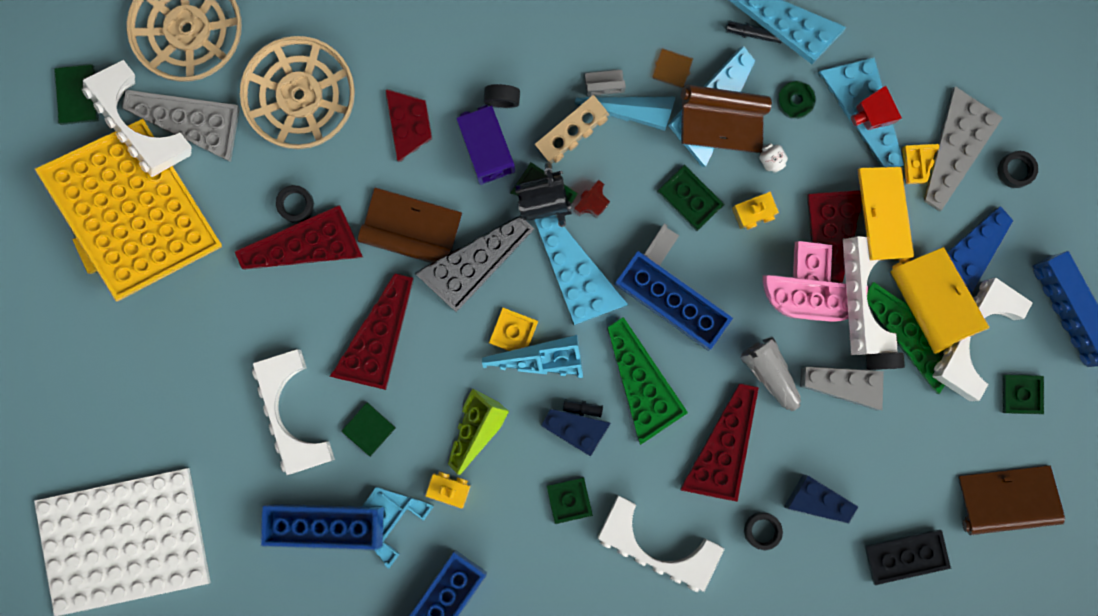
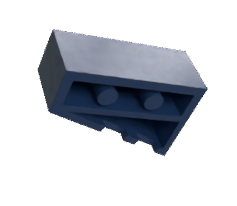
[541,409,611,456]
[784,474,858,524]

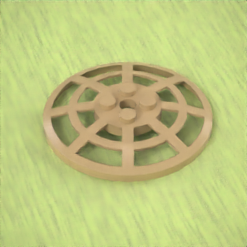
[127,0,242,82]
[240,36,355,149]

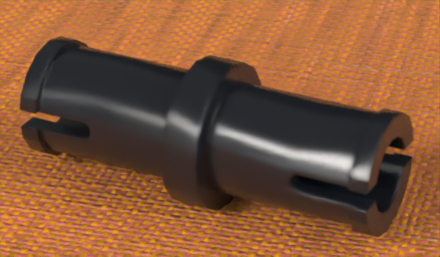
[563,399,603,418]

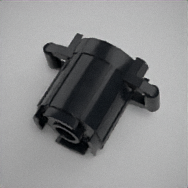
[515,162,572,227]

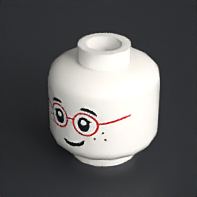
[759,143,788,173]

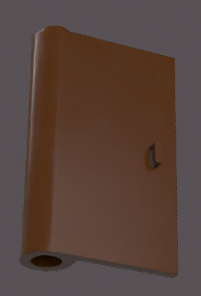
[681,85,772,153]
[358,188,462,263]
[958,465,1065,535]

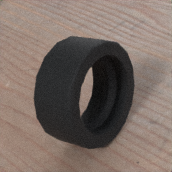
[484,84,520,108]
[998,151,1038,188]
[276,185,314,223]
[866,352,905,370]
[744,512,783,551]

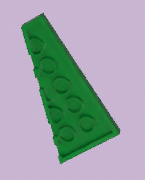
[867,282,970,394]
[607,317,688,445]

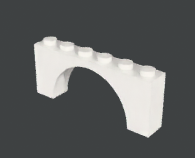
[82,60,192,177]
[843,236,898,355]
[932,278,1033,401]
[252,349,335,475]
[597,495,724,592]

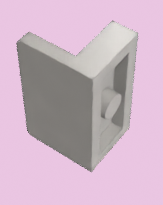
[585,70,626,96]
[644,223,679,266]

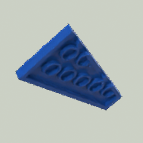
[947,206,1014,294]

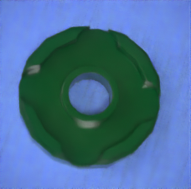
[777,81,816,119]

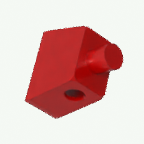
[851,86,902,130]

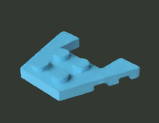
[362,487,434,569]

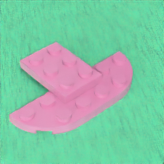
[763,241,868,322]

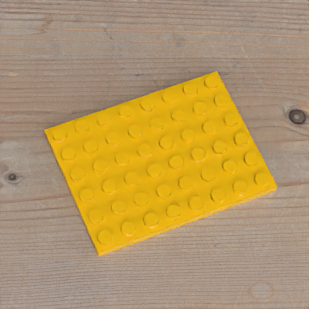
[35,119,222,302]

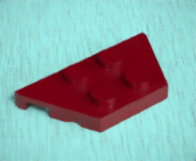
[386,90,432,162]

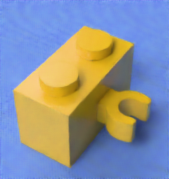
[732,192,779,230]
[426,471,471,509]

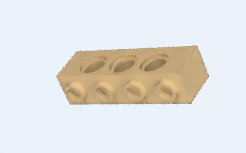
[535,95,609,164]

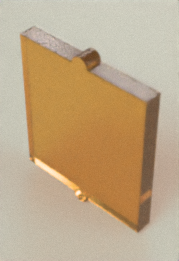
[652,49,693,88]

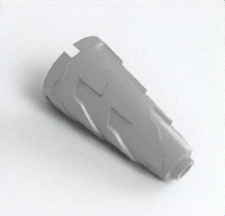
[740,336,801,411]

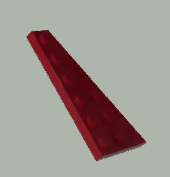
[807,190,862,283]
[235,205,364,270]
[329,274,414,390]
[680,384,759,502]

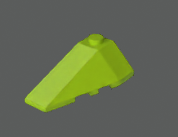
[448,389,509,475]

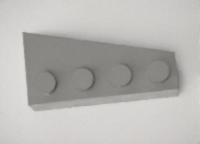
[800,367,884,410]

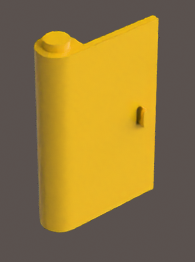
[857,167,914,263]
[890,247,990,353]

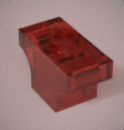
[574,180,610,219]

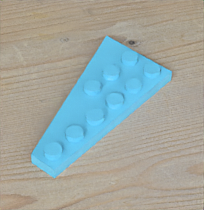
[729,0,846,64]
[668,47,755,167]
[819,58,904,167]
[535,215,628,325]

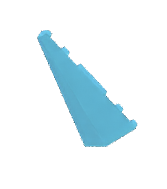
[575,97,675,131]
[482,335,583,378]

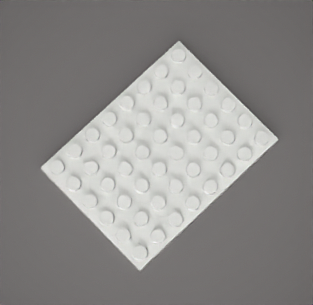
[34,468,211,616]

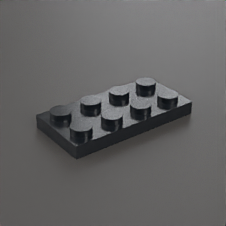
[864,529,951,585]

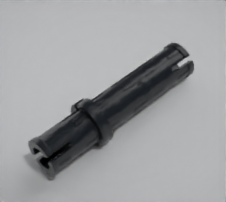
[726,20,782,44]

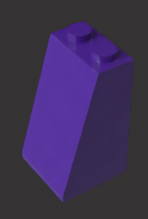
[456,105,515,185]

